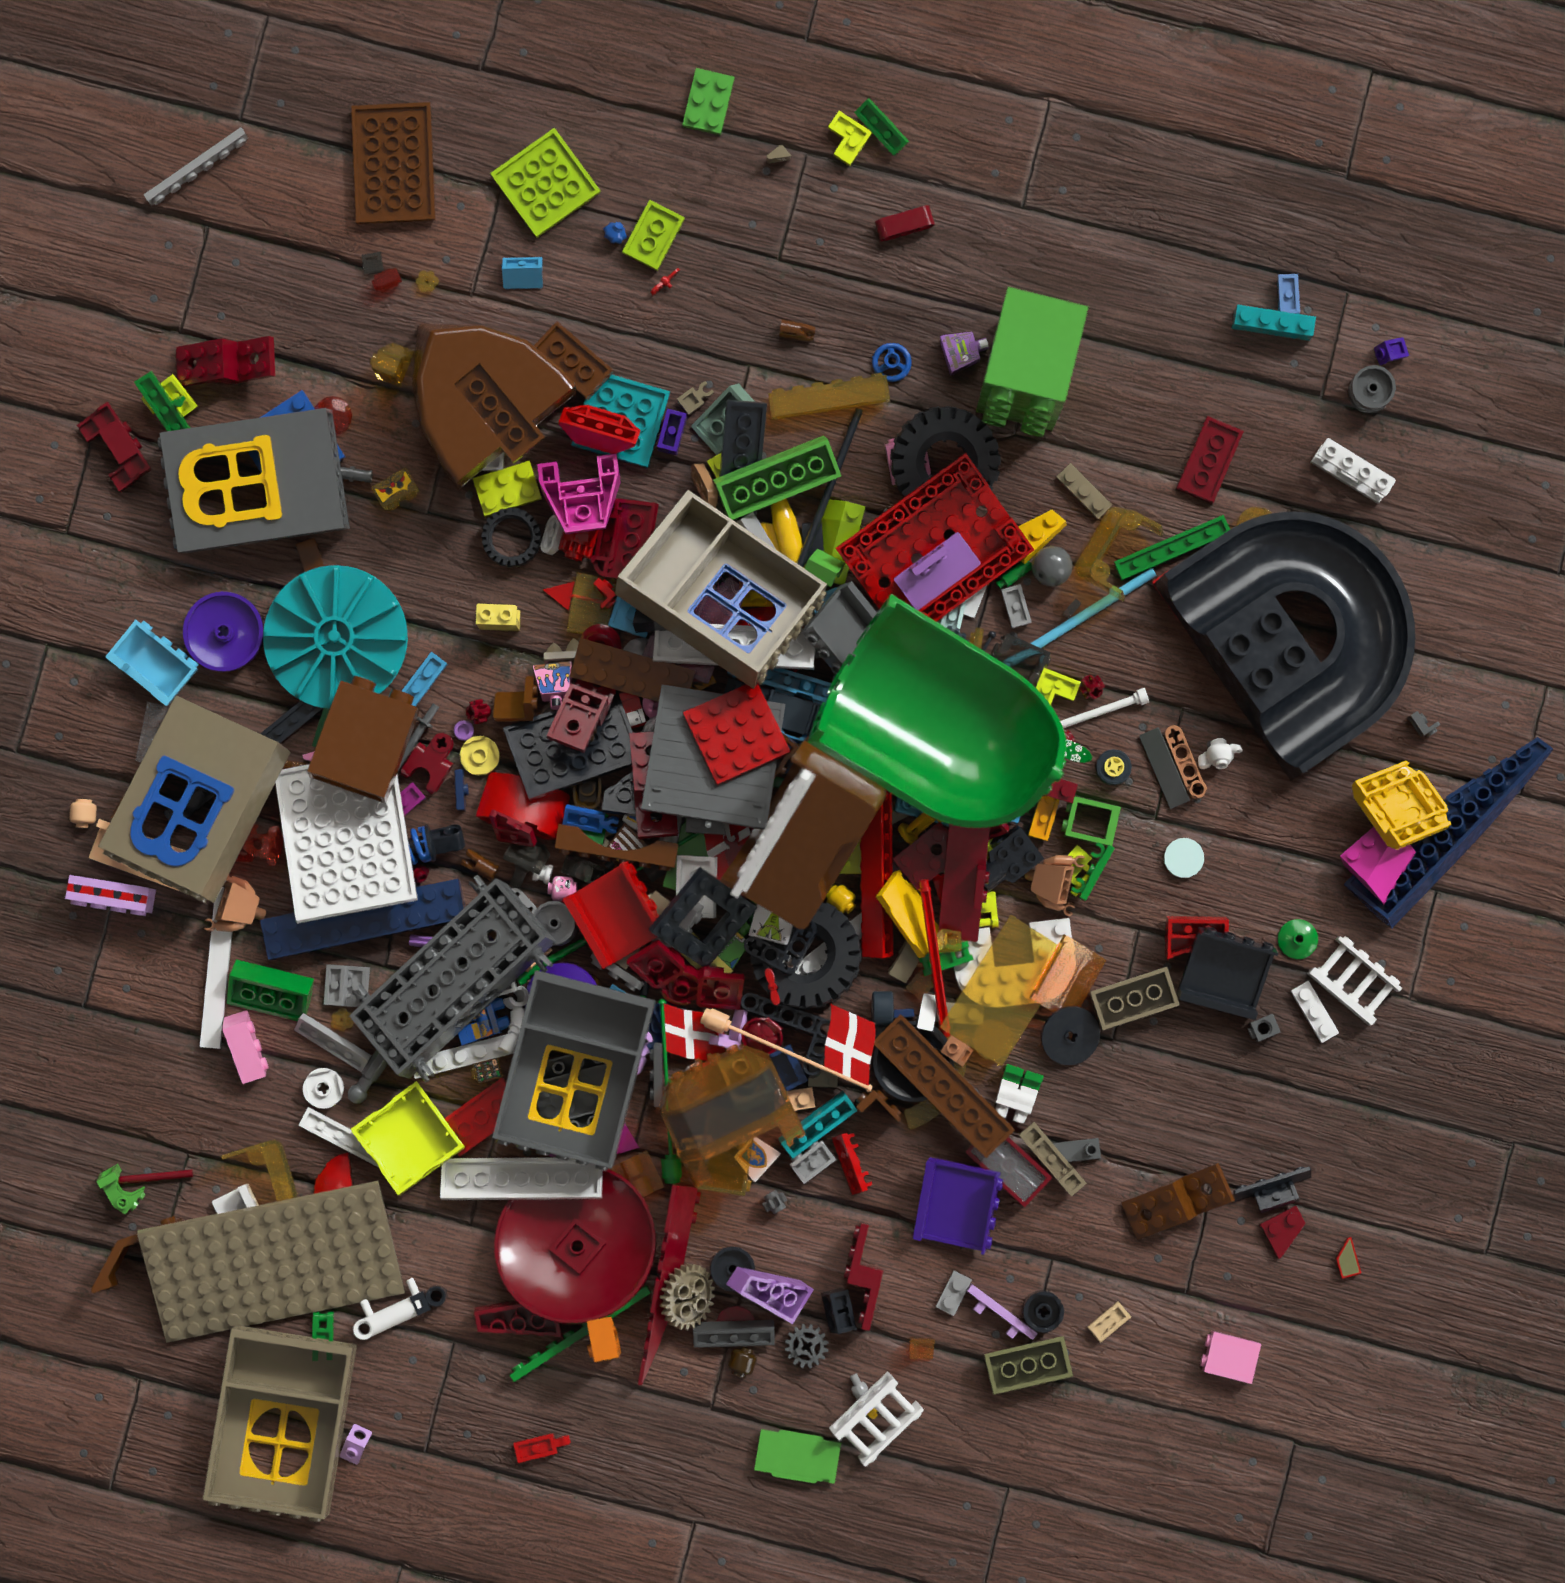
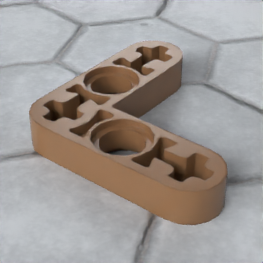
[691,463,718,508]

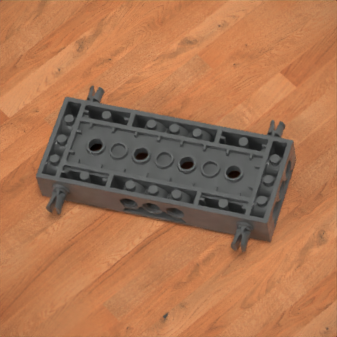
[349,875,556,1083]

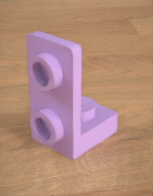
[709,1010,748,1050]

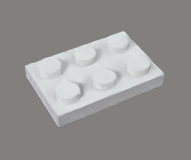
[676,855,717,918]

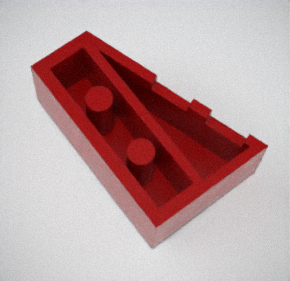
[1165,916,1229,959]

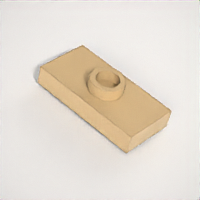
[1087,1301,1131,1343]

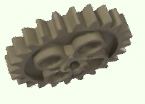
[660,1263,715,1330]

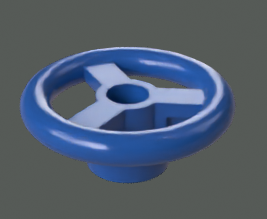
[872,343,912,382]

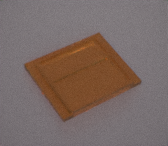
[1029,934,1106,1013]

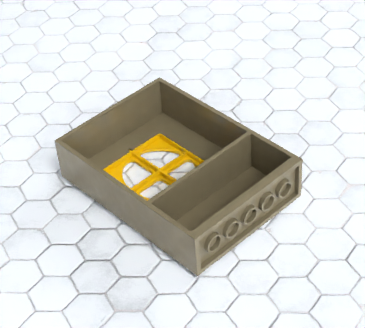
[203,1325,357,1522]

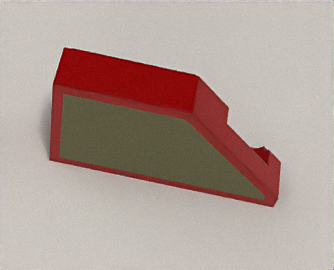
[1336,1237,1361,1279]

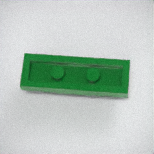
[854,98,909,156]
[1071,843,1115,902]

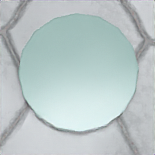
[1164,838,1204,878]

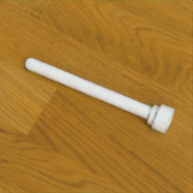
[1061,688,1149,728]

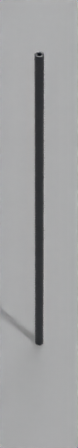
[758,408,863,684]

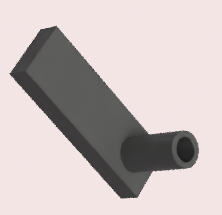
[1040,1138,1101,1165]

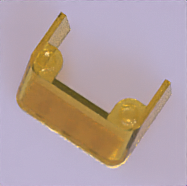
[1075,507,1164,601]
[221,1140,298,1201]

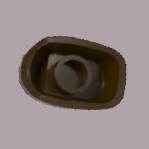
[573,777,602,810]

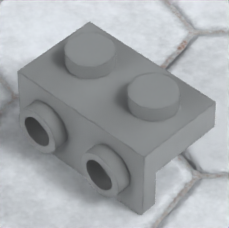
[789,1140,836,1184]

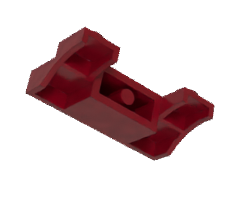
[77,402,152,492]

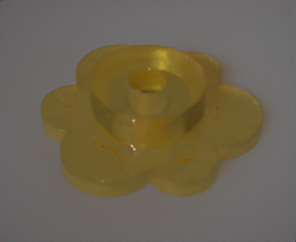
[416,270,439,292]
[331,1008,354,1031]

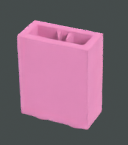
[1200,1331,1261,1384]

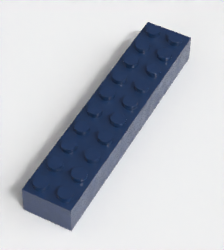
[260,879,465,960]

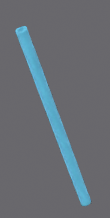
[1001,568,1157,667]

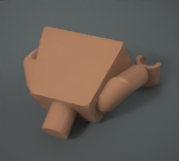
[1025,855,1085,916]
[204,875,266,932]

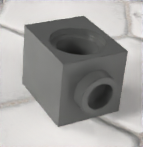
[1247,1014,1281,1042]

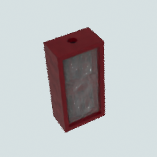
[965,1137,1052,1207]

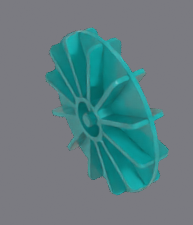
[263,565,408,709]

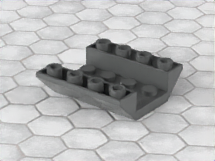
[537,1054,607,1128]

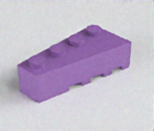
[727,1267,814,1324]

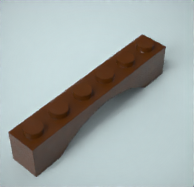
[555,824,679,871]

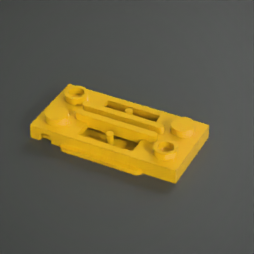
[876,870,939,958]

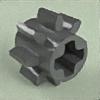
[762,1190,787,1214]

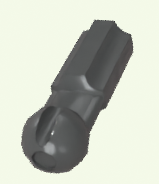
[348,1049,388,1104]

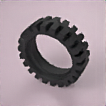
[482,507,541,568]

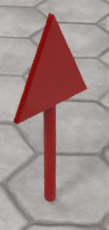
[543,581,604,611]

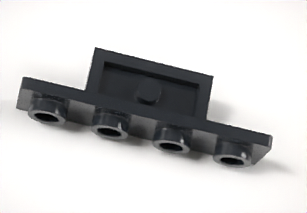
[1233,1166,1312,1213]

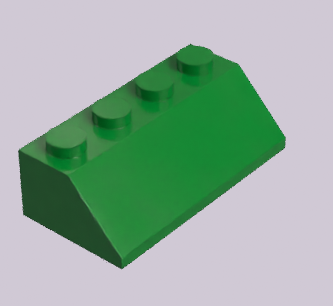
[227,959,314,1021]

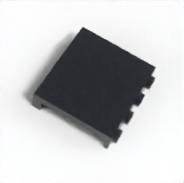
[1176,926,1279,1020]

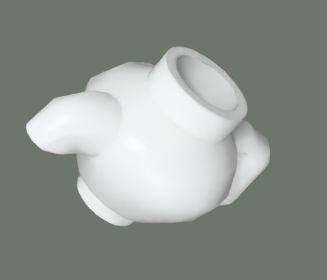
[1198,738,1243,769]

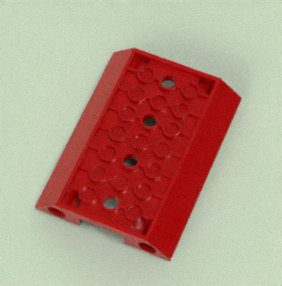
[835,453,1034,621]

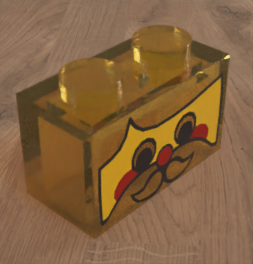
[371,467,419,511]

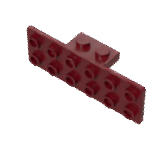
[938,824,990,942]

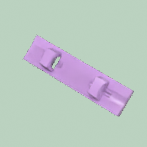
[967,1284,1038,1340]

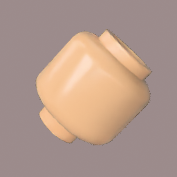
[69,799,97,828]

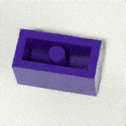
[657,409,687,456]

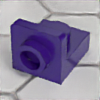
[1374,337,1409,365]

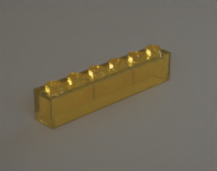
[768,373,890,420]

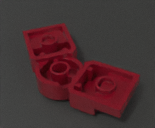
[627,939,744,1010]

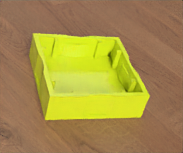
[350,1081,465,1196]

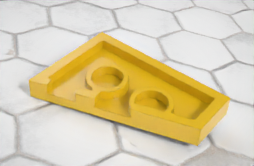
[1018,510,1067,564]

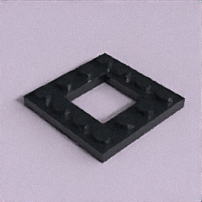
[649,867,758,967]

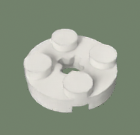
[303,1068,344,1109]

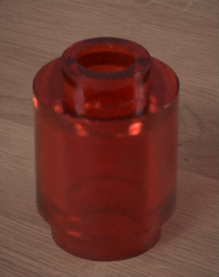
[371,268,402,294]

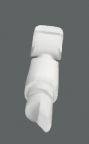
[498,986,529,1054]

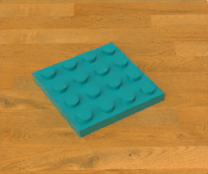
[571,375,670,468]

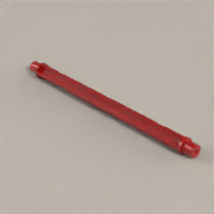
[919,879,951,1037]

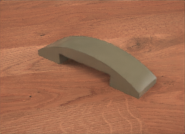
[1019,1122,1087,1197]

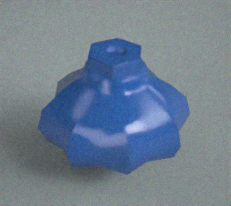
[603,222,627,244]

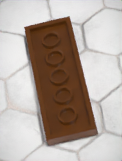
[570,638,696,702]

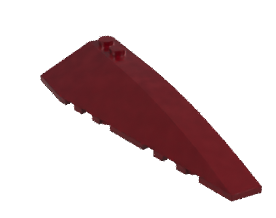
[638,1183,701,1386]

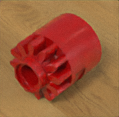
[558,530,599,561]

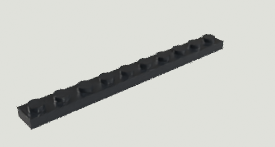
[163,701,324,828]

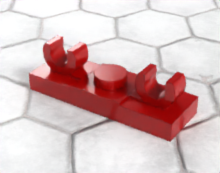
[832,1133,872,1195]

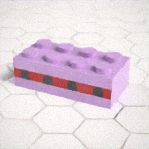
[65,875,156,916]

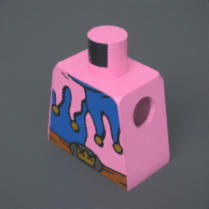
[533,661,572,710]

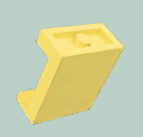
[476,604,520,631]

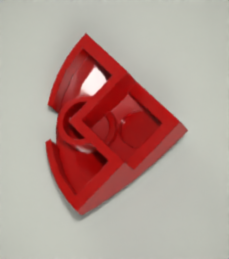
[314,1152,353,1194]

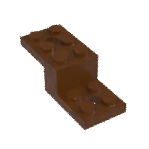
[1121,1163,1235,1240]

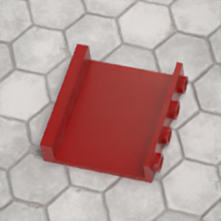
[562,861,659,969]

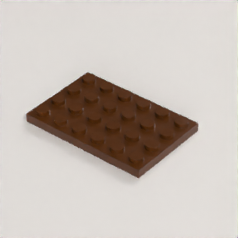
[351,102,436,224]

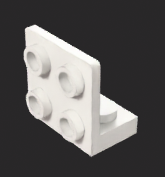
[212,1183,258,1214]

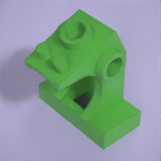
[96,1163,145,1214]

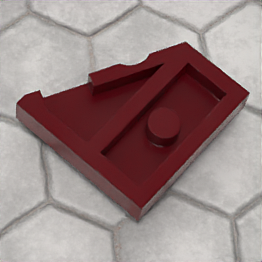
[489,810,537,847]
[1260,1205,1306,1259]

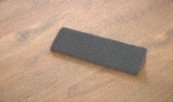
[1139,727,1190,809]
[693,1320,775,1348]

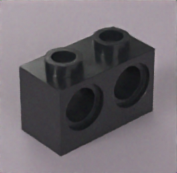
[821,1288,857,1334]

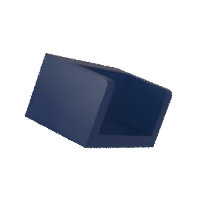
[769,1045,808,1091]

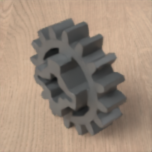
[785,1324,828,1368]

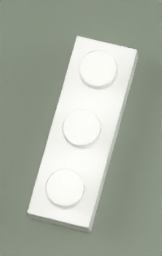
[1291,981,1339,1043]

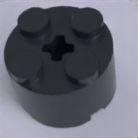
[1022,1290,1064,1332]

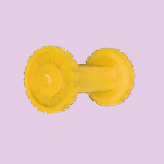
[898,812,942,845]

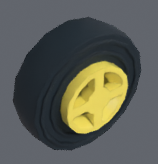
[1095,749,1132,785]

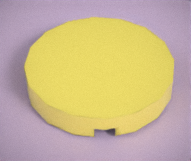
[460,736,500,776]

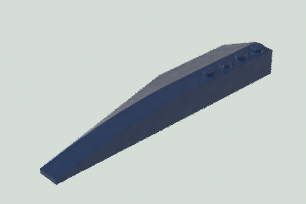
[1344,737,1553,929]

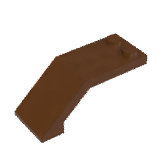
[91,1216,182,1294]

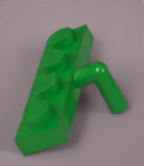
[134,370,190,431]

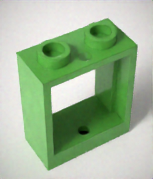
[1061,796,1121,846]

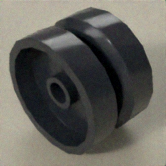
[710,1246,755,1292]

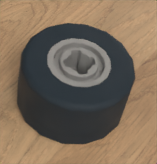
[871,991,894,1027]

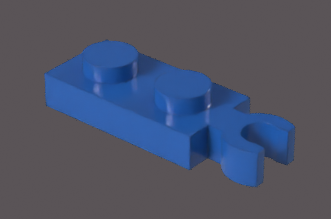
[562,804,619,834]

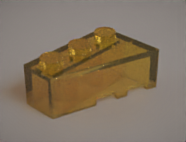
[370,342,414,387]

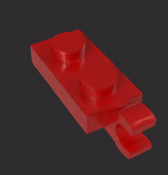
[513,1433,571,1463]

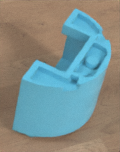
[105,620,199,707]

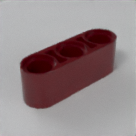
[875,205,935,241]

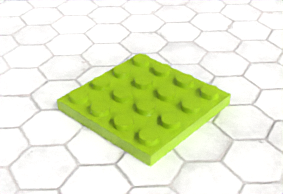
[490,128,601,238]

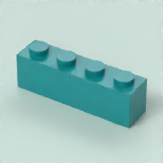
[1232,304,1316,341]
[778,1090,858,1159]

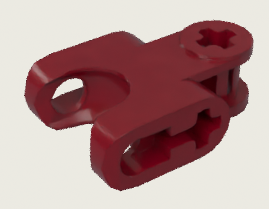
[401,733,454,795]

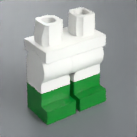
[995,1064,1044,1124]

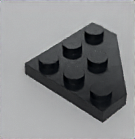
[602,771,662,820]

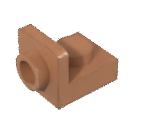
[941,1036,973,1067]

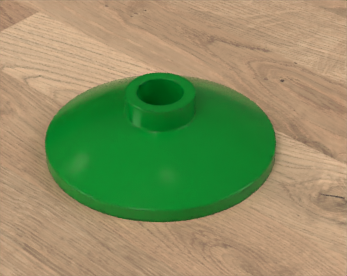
[1278,919,1318,959]

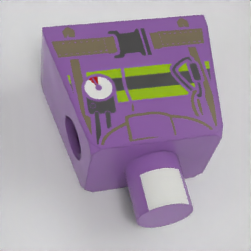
[940,332,989,376]

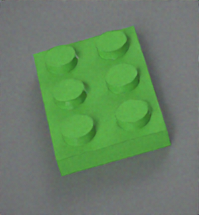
[682,68,735,135]

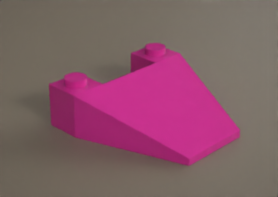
[537,454,621,534]

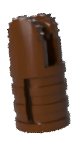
[460,849,500,882]

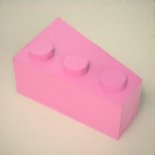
[222,1010,269,1084]

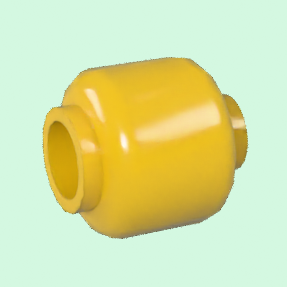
[826,885,856,914]

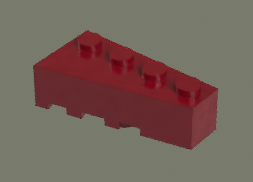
[474,1300,562,1337]

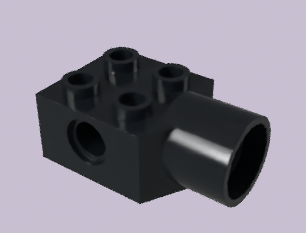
[984,825,1044,892]

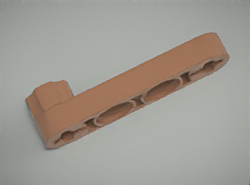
[1164,725,1207,799]

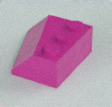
[1340,827,1416,904]

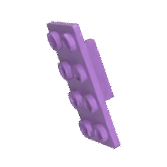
[894,532,981,610]

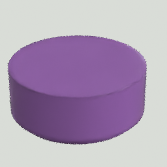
[454,720,474,741]

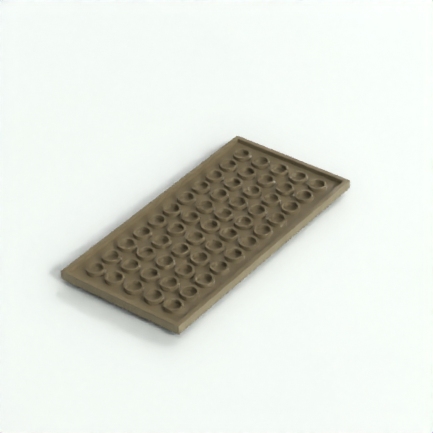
[137,1181,405,1343]

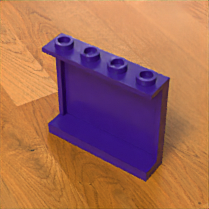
[913,1157,1003,1255]

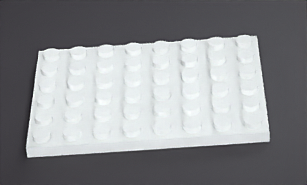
[276,764,418,923]

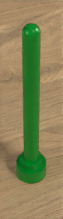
[517,937,588,986]

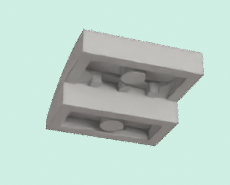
[324,965,370,1007]

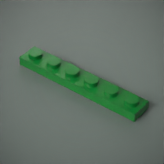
[1114,515,1230,581]

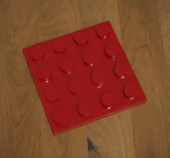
[683,684,791,786]

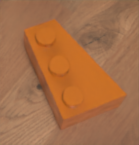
[587,1317,621,1362]

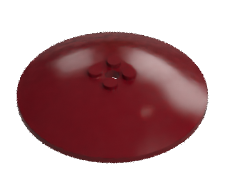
[494,1169,656,1324]

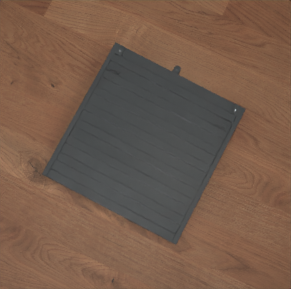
[641,684,786,829]

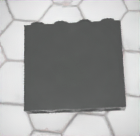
[801,581,877,674]

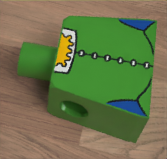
[718,921,751,969]

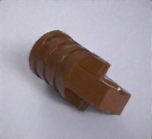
[779,319,815,341]

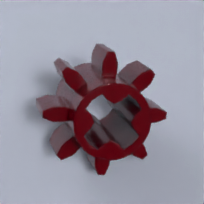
[1079,675,1105,699]
[466,699,491,724]

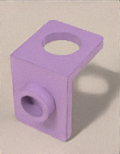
[340,1424,372,1465]

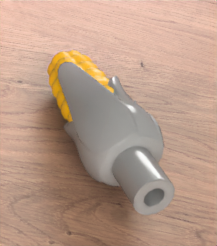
[850,1373,877,1419]

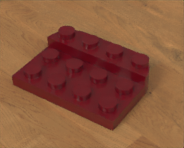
[591,499,659,580]

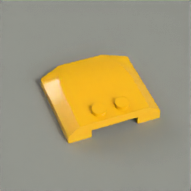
[1352,761,1451,850]

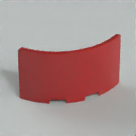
[476,772,570,840]

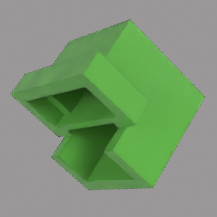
[804,549,846,588]

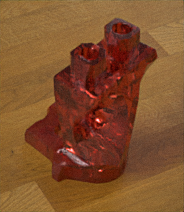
[236,824,283,866]

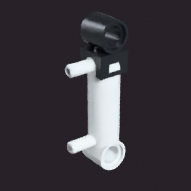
[353,1278,448,1340]

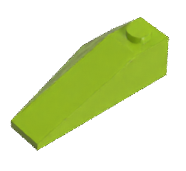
[822,499,866,585]

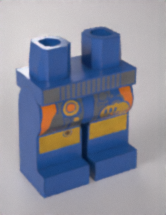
[458,998,510,1045]

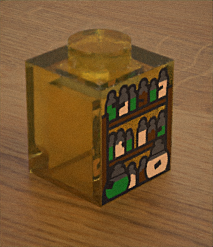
[471,1058,503,1083]

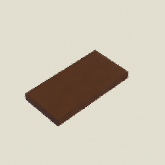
[534,321,614,401]

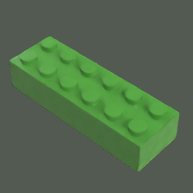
[713,435,841,520]

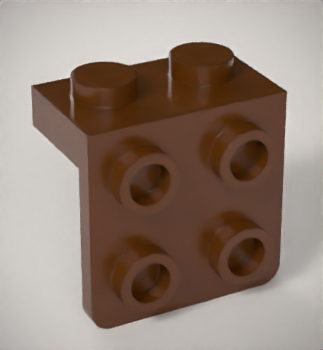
[493,676,538,722]
[855,1089,901,1122]

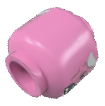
[548,876,577,902]

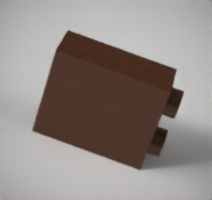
[307,676,419,804]

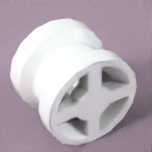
[532,861,554,884]

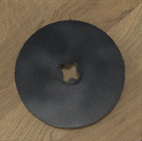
[1041,1006,1100,1065]

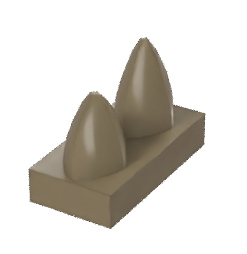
[544,638,579,666]

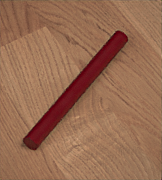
[118,1169,193,1184]

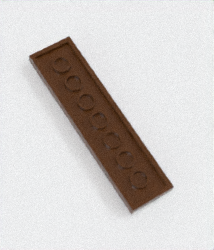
[874,1014,1015,1158]

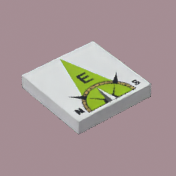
[749,904,793,946]

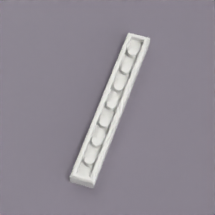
[200,887,232,1049]

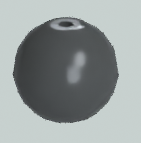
[1032,546,1073,587]

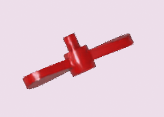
[650,268,680,295]
[765,968,780,1006]

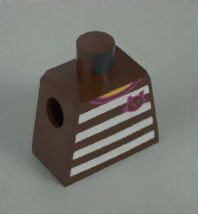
[603,823,647,871]

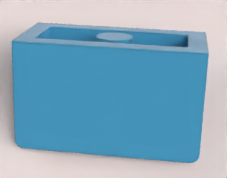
[502,257,543,289]

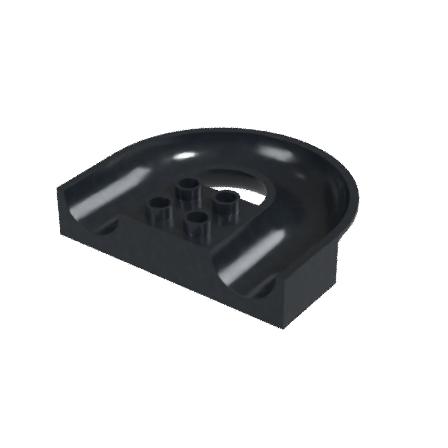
[1154,512,1415,781]

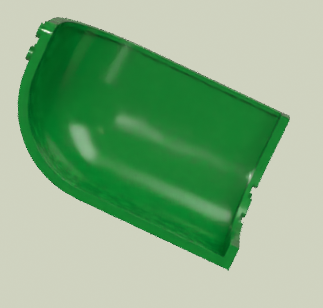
[808,594,1067,828]

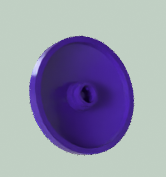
[183,592,264,672]

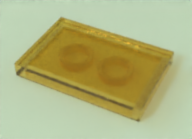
[567,573,616,635]

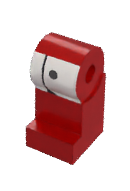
[619,692,646,729]

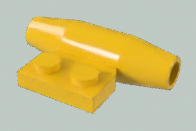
[760,498,806,568]

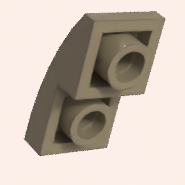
[888,941,919,983]

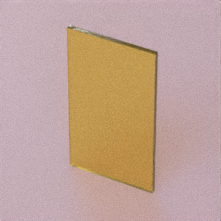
[940,915,1072,1066]

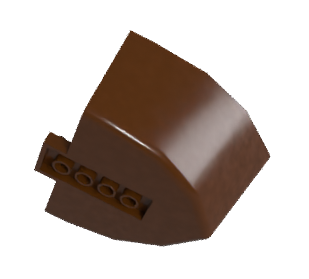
[412,324,576,491]

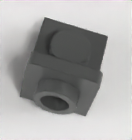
[1407,711,1440,737]

